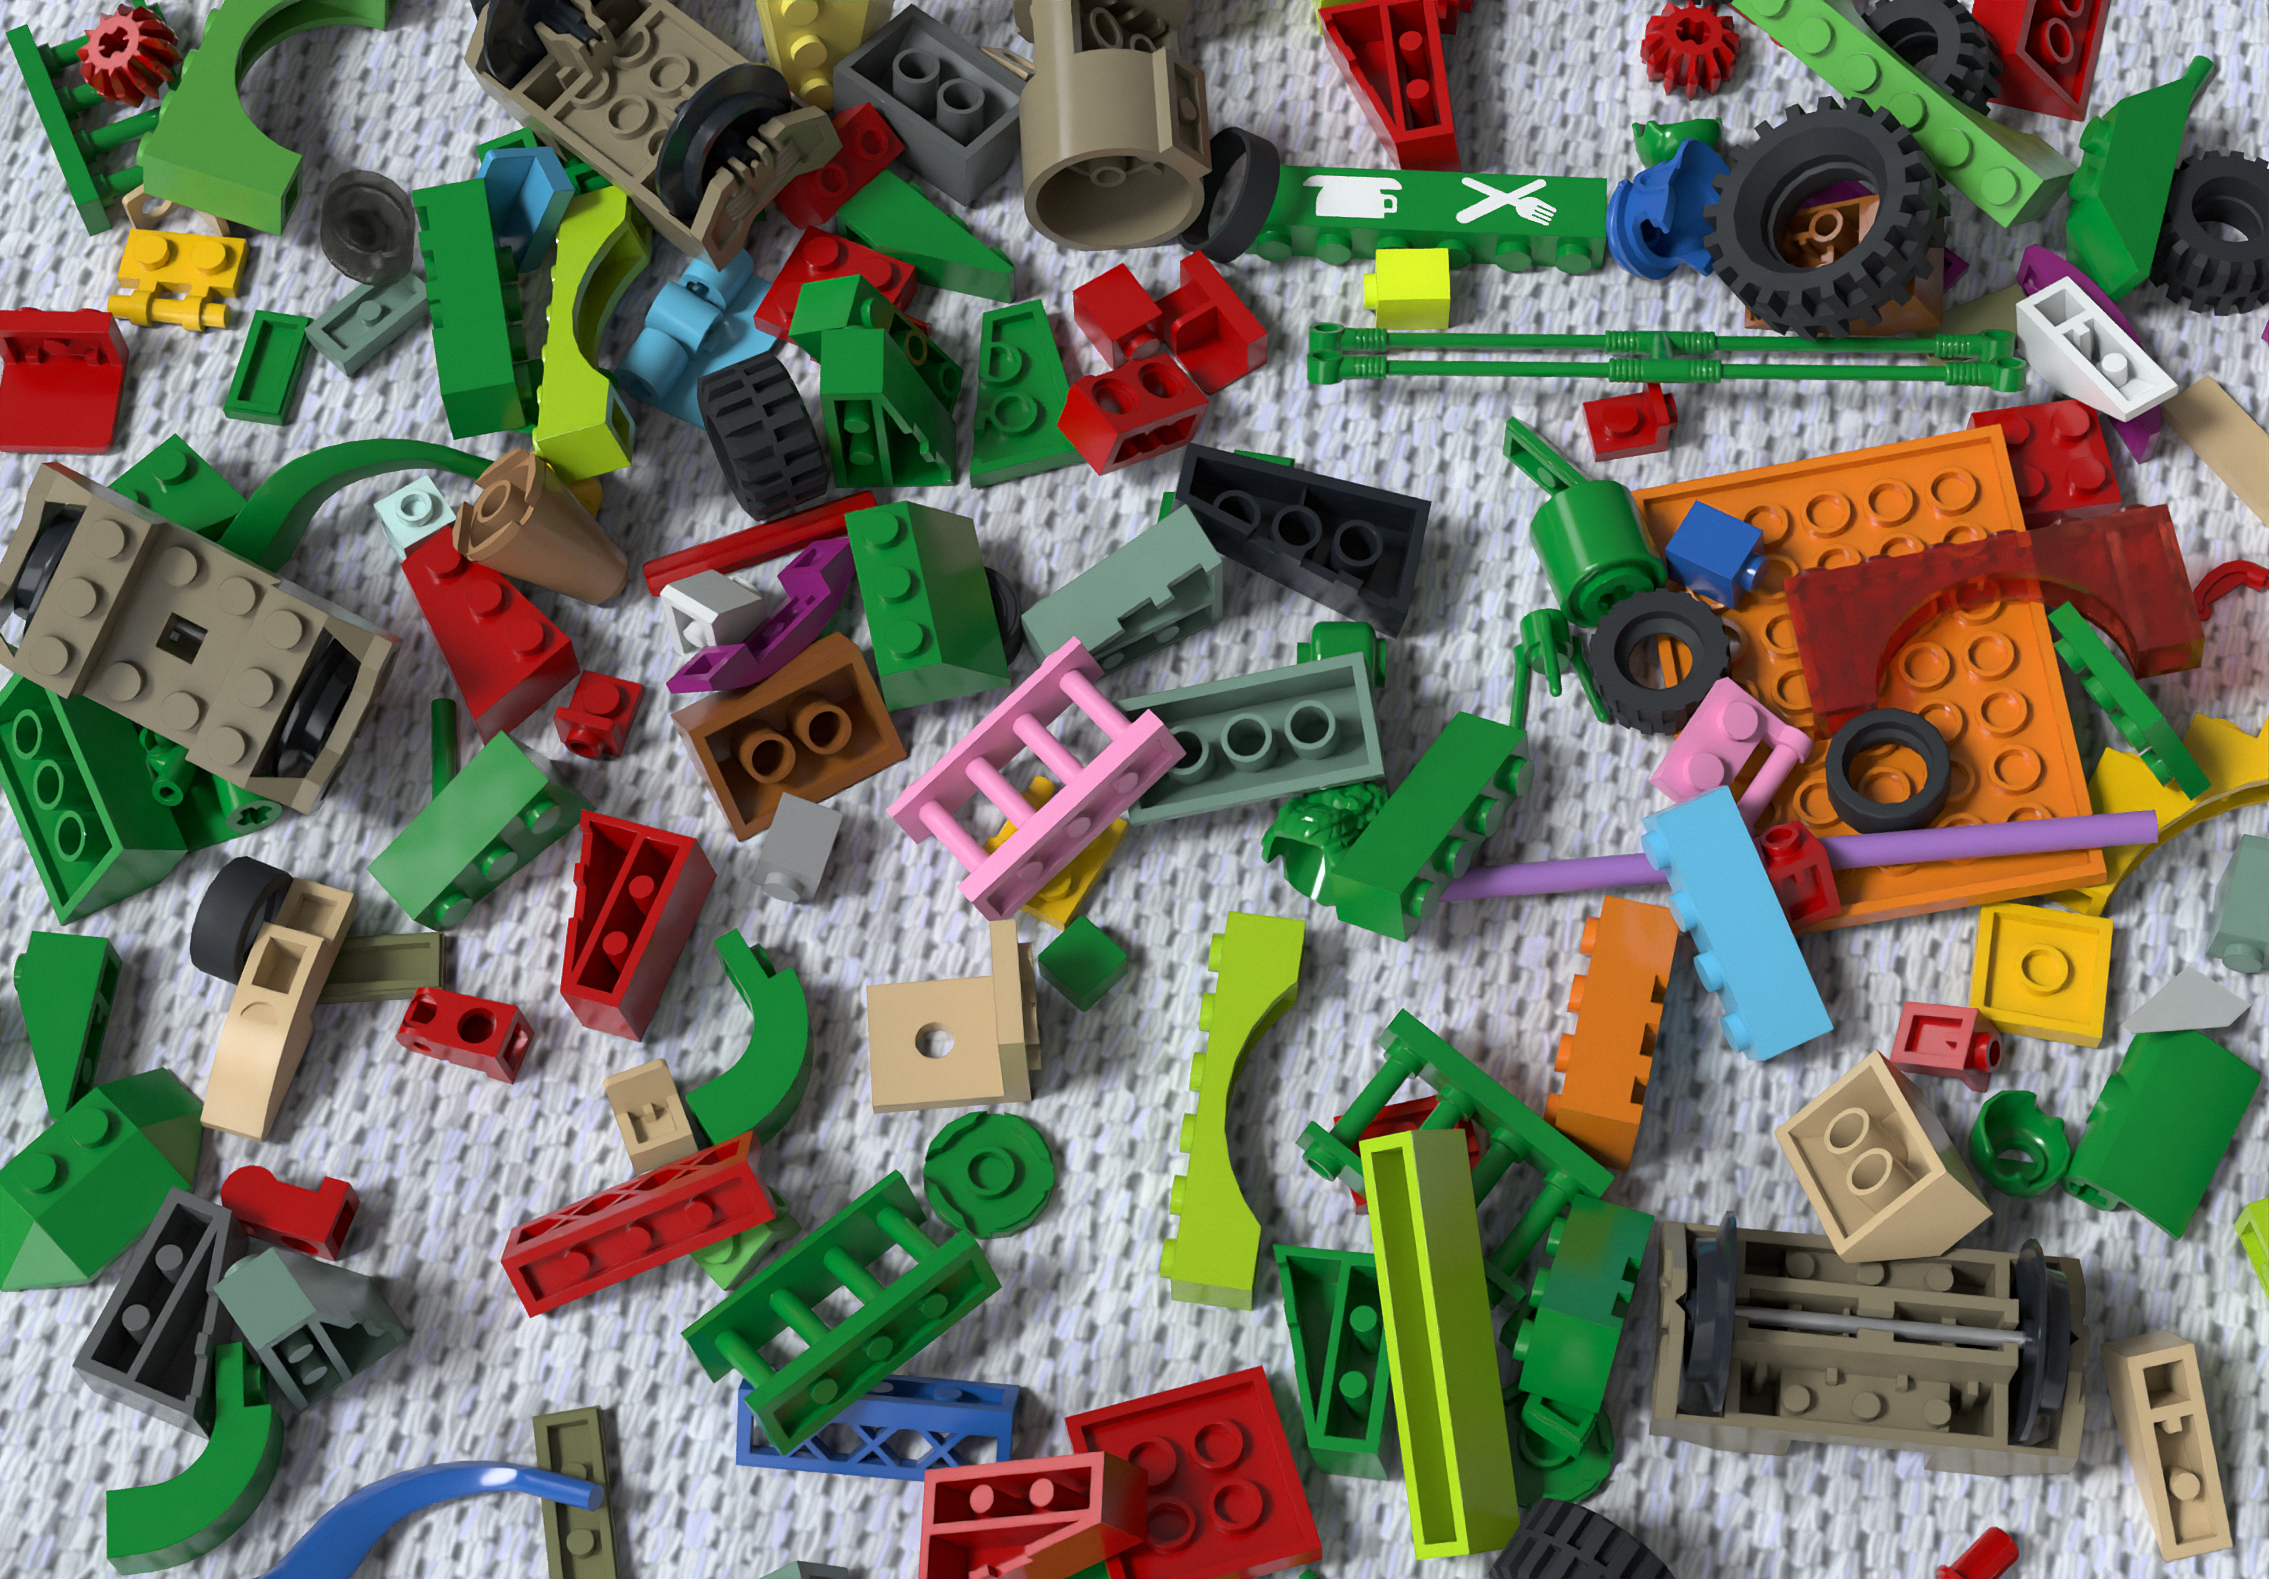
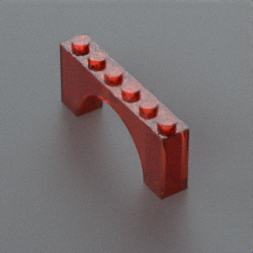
[1782,503,2205,742]

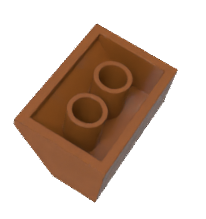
[670,631,907,842]

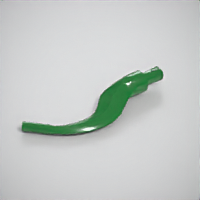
[180,438,495,620]

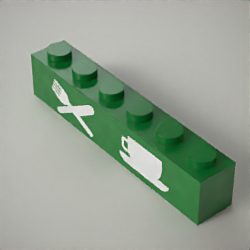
[1245,165,1607,274]

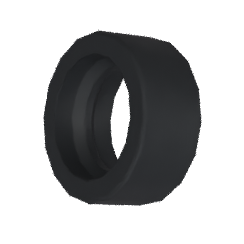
[1825,708,1951,834]
[189,856,294,986]

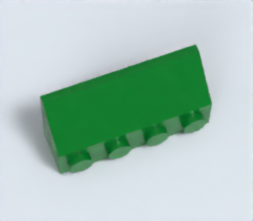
[0,673,188,926]

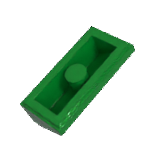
[1503,416,1595,497]

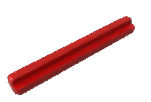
[642,490,878,597]

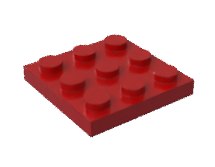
[1064,1365,1322,1579]

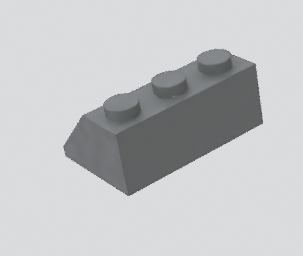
[833,3,1027,207]

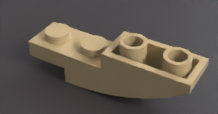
[200,877,359,1144]

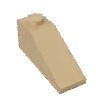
[2100,1330,2233,1562]

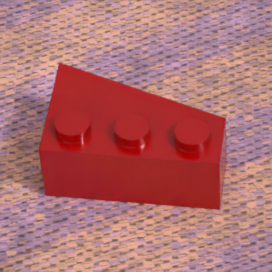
[1317,0,1462,172]
[400,525,581,747]
[560,809,717,1043]
[918,1451,1148,1579]

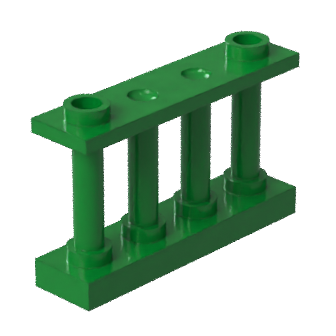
[5,0,180,237]
[1295,1008,1615,1312]
[680,1169,1002,1457]

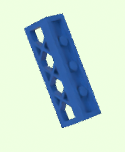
[736,1363,1020,1482]

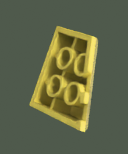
[755,0,895,112]

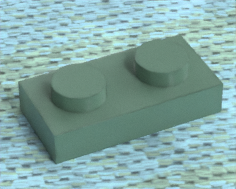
[304,257,430,377]

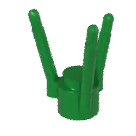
[1509,608,1609,730]

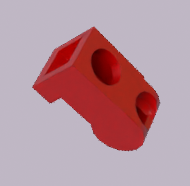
[395,987,535,1085]
[220,1165,360,1262]

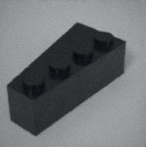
[1170,442,1432,639]

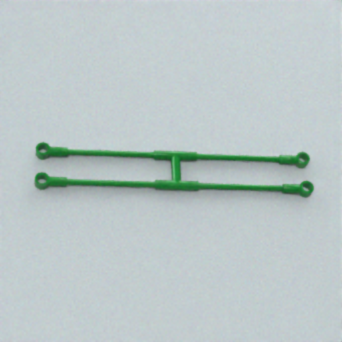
[1307,322,2028,392]

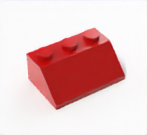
[1971,0,2110,122]

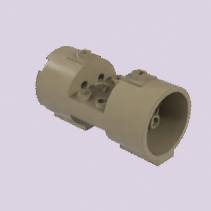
[1013,0,1212,252]

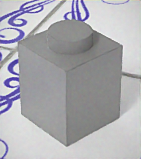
[751,792,844,902]

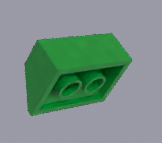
[844,500,1011,712]

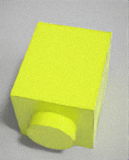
[1363,248,1451,330]

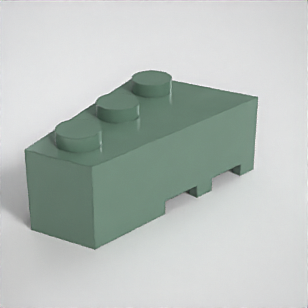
[1021,504,1223,682]
[212,1247,412,1414]

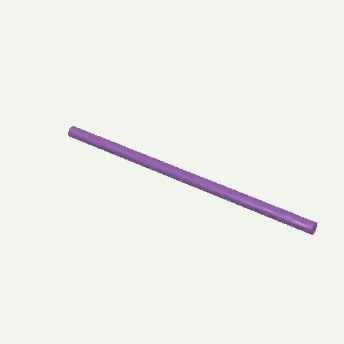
[1439,810,2158,902]

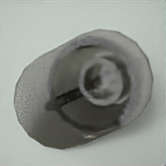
[320,170,416,287]

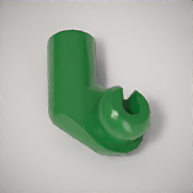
[139,727,198,807]

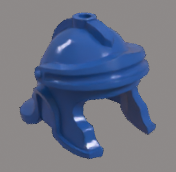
[1606,137,1731,280]

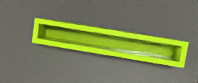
[1359,1129,1520,1560]

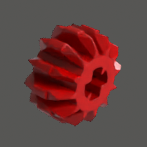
[1640,0,1741,100]
[76,3,183,108]

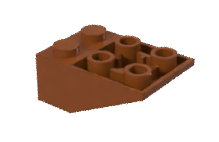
[1744,194,1944,336]

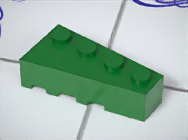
[412,178,534,440]

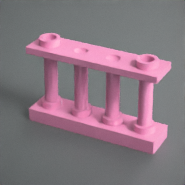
[885,636,1187,921]

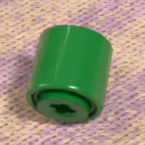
[1529,480,1668,629]

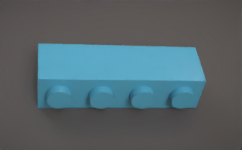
[1641,785,1834,1061]

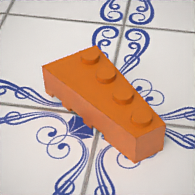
[1543,895,1679,1172]

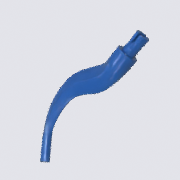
[252,1460,604,1579]

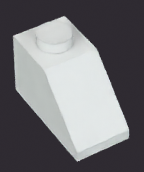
[660,569,767,660]

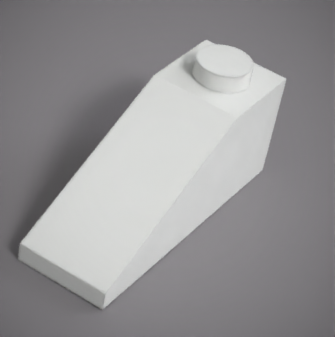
[2016,276,2178,423]

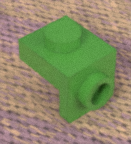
[689,1185,802,1291]

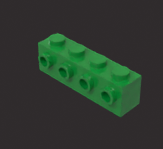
[1331,711,1535,943]

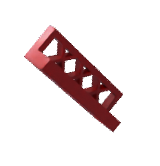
[500,1129,778,1318]

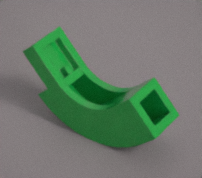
[685,928,814,1147]
[106,1342,284,1576]

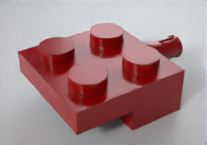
[753,225,932,363]
[1966,399,2122,535]

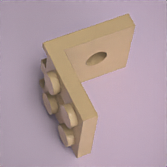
[866,919,1042,1114]

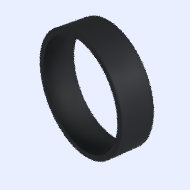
[1177,126,1280,264]

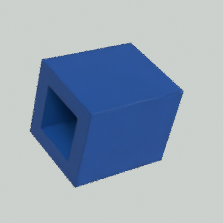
[1665,500,1769,610]

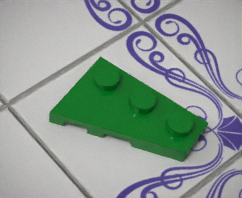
[970,299,1086,489]

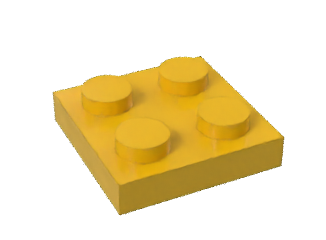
[1967,901,2114,1048]

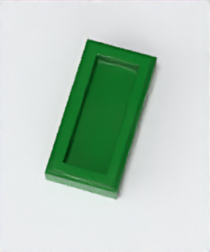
[223,310,314,427]

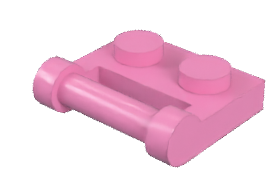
[1649,677,1814,840]

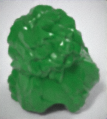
[1261,780,1391,907]

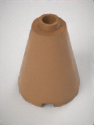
[452,448,629,605]

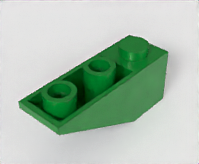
[836,168,1017,304]
[788,274,964,417]

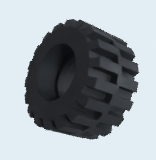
[1843,0,2003,116]
[2149,150,2269,316]
[697,351,828,522]
[1489,1498,1676,1579]

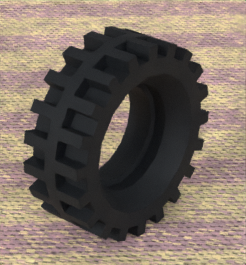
[1703,96,1951,341]

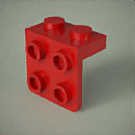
[0,307,130,454]

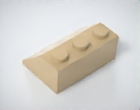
[1774,1049,1993,1263]

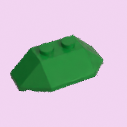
[2066,78,2195,303]
[0,1067,205,1292]

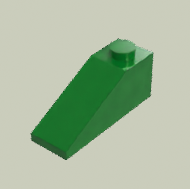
[14,931,123,1123]

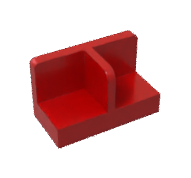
[1155,249,1268,396]

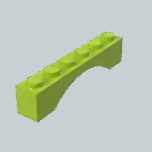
[532,185,653,484]
[1160,911,1306,1311]

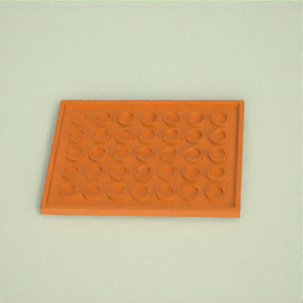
[1631,424,2107,936]

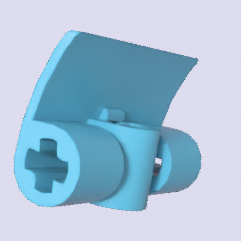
[613,247,779,431]

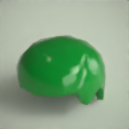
[1632,117,1726,169]
[1968,1090,2072,1199]

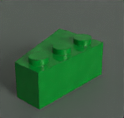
[1512,1193,1655,1413]

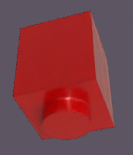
[1072,263,1164,370]

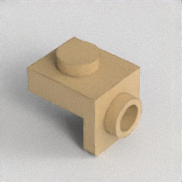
[603,1058,699,1176]

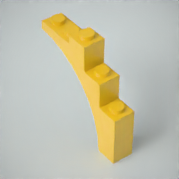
[2039,712,2269,917]

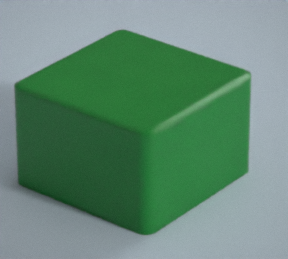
[1037,916,1128,1012]

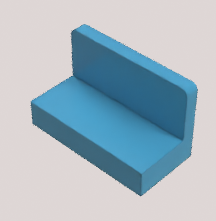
[475,146,575,274]

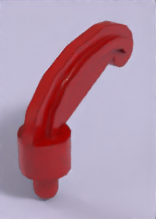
[2190,559,2269,622]

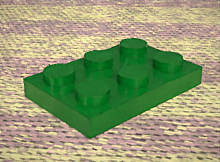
[2047,601,2212,801]

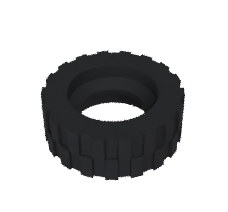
[1588,588,1732,736]

